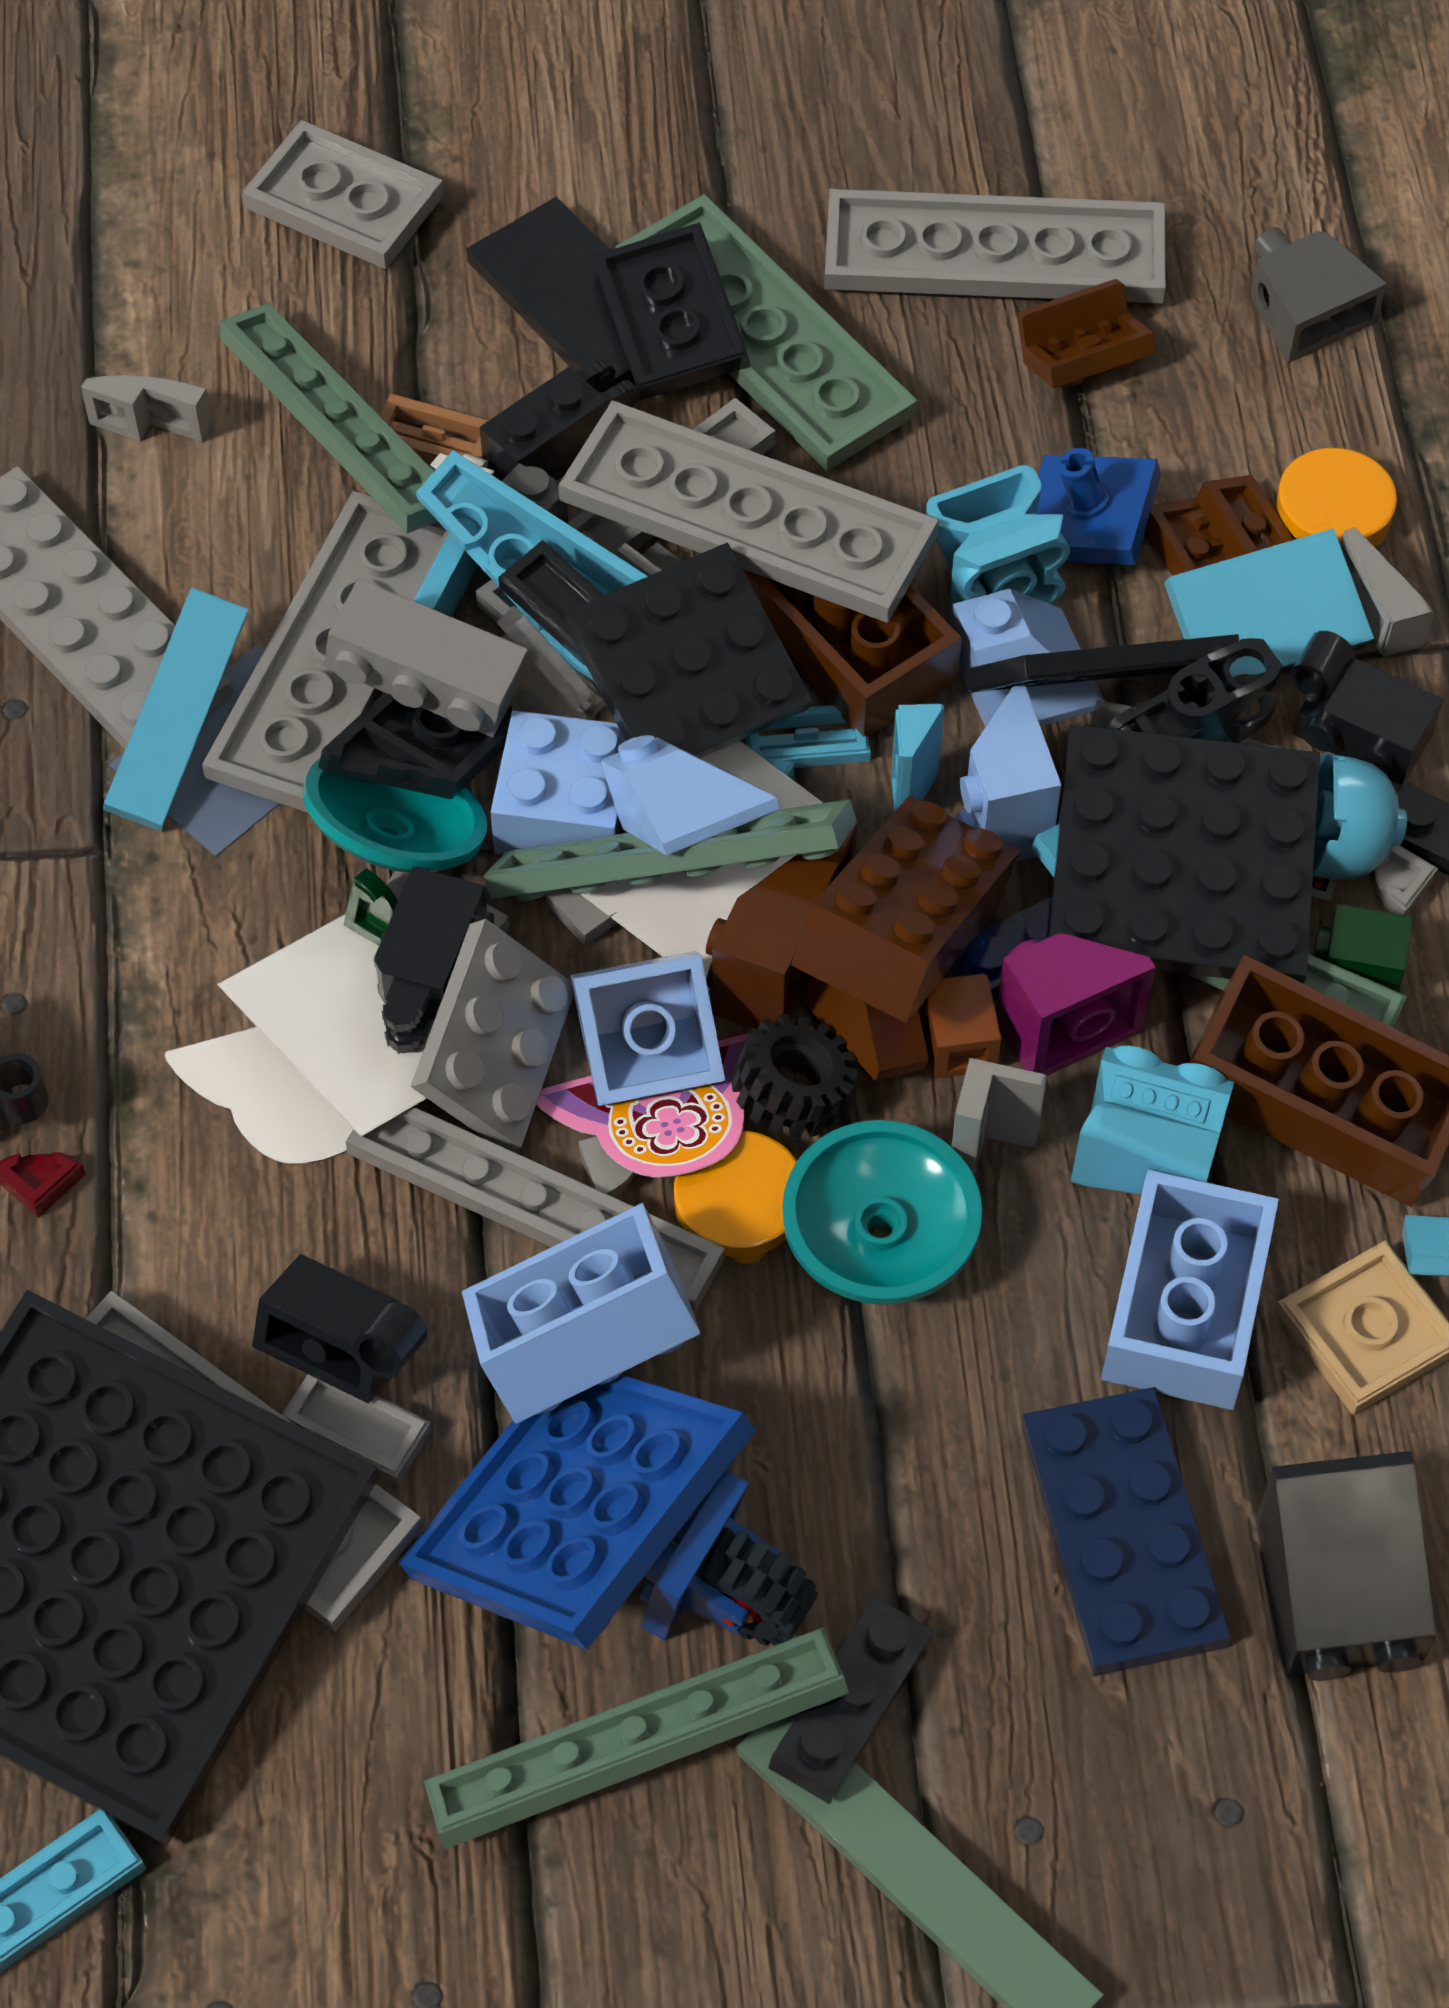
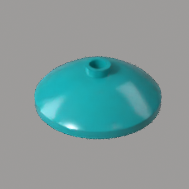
[303,759,487,873]
[782,1120,982,1305]

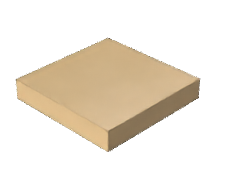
[1275,1240,1449,1416]

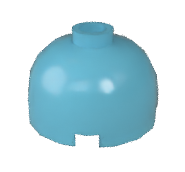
[1313,753,1407,880]

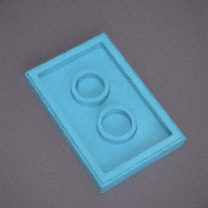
[1164,528,1374,678]

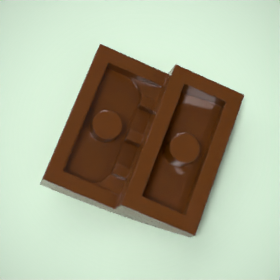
[1145,475,1293,576]

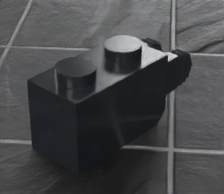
[479,359,640,481]
[373,866,494,1054]

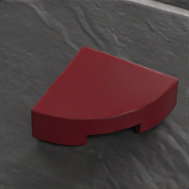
[0,1152,86,1218]

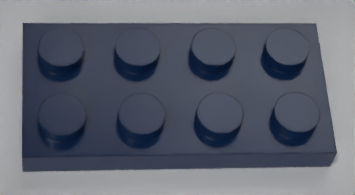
[1021,1387,1231,1677]

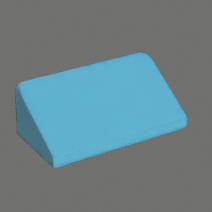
[891,704,944,812]

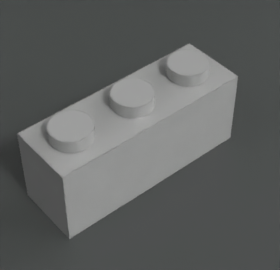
[324,578,528,737]

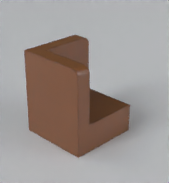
[921,974,1001,1079]

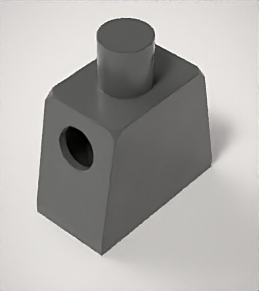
[1251,227,1386,363]

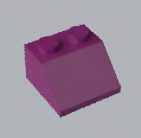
[996,933,1156,1076]

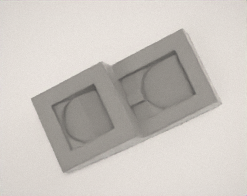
[81,375,213,443]

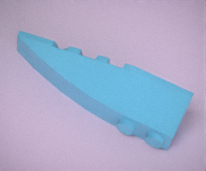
[416,450,648,681]

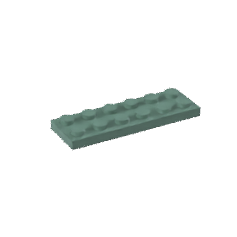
[615,194,918,471]

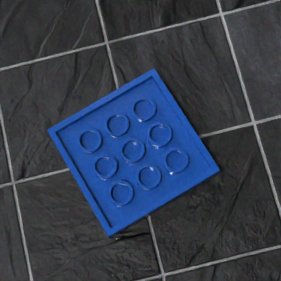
[398,1375,756,1650]

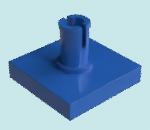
[1036,448,1161,565]

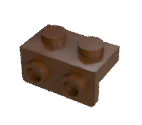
[1017,279,1156,389]

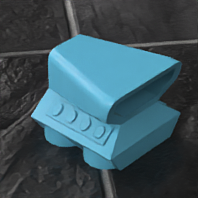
[926,465,1070,626]
[1070,1045,1234,1195]

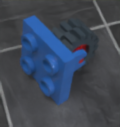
[639,1470,818,1646]

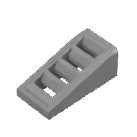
[1340,528,1434,658]

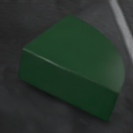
[344,868,398,946]

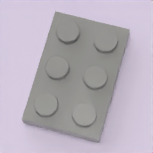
[241,120,444,270]
[410,919,574,1151]

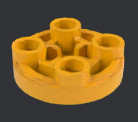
[1276,448,1397,546]
[674,1131,797,1264]

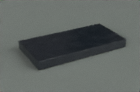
[466,196,634,394]
[964,634,1239,693]

